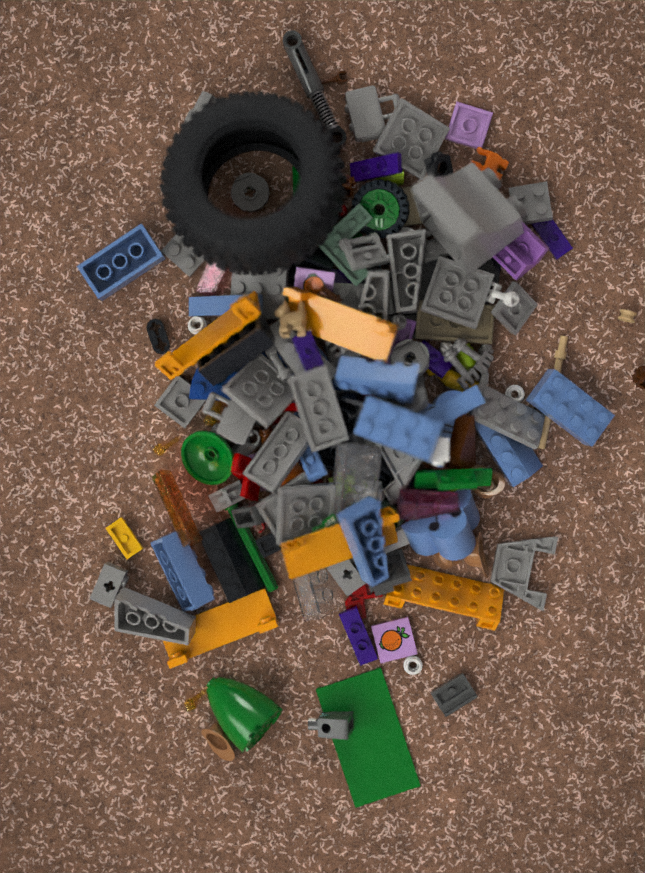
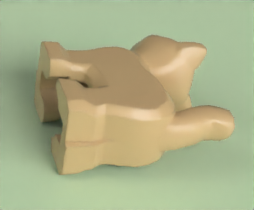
[274,300,307,338]

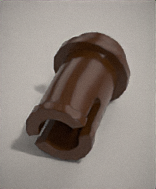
[317,284,343,303]
[258,425,273,445]

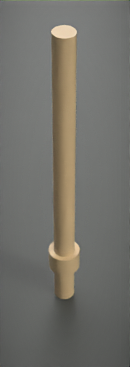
[538,335,568,449]

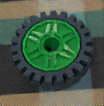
[351,179,410,238]

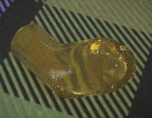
[204,401,222,426]

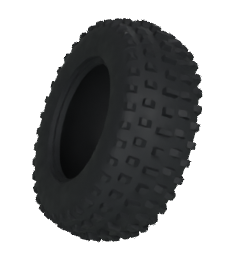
[160,91,347,276]

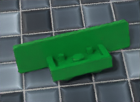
[414,468,493,490]

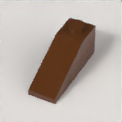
[446,413,476,469]

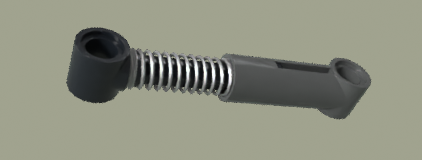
[283,30,347,150]

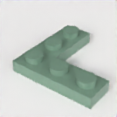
[317,203,373,287]

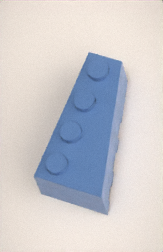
[335,356,420,403]
[336,496,389,587]

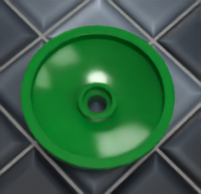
[181,431,234,485]

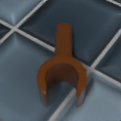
[321,71,348,85]

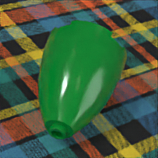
[206,677,283,753]

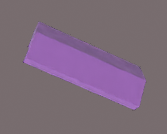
[493,223,549,280]

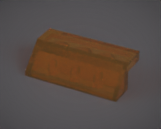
[151,470,202,548]

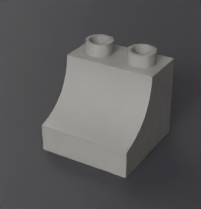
[411,162,526,276]

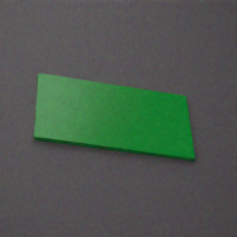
[316,667,421,808]

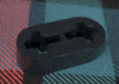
[146,319,171,355]

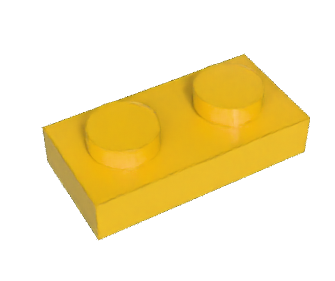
[106,517,143,559]

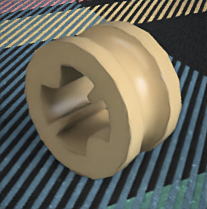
[618,309,637,323]

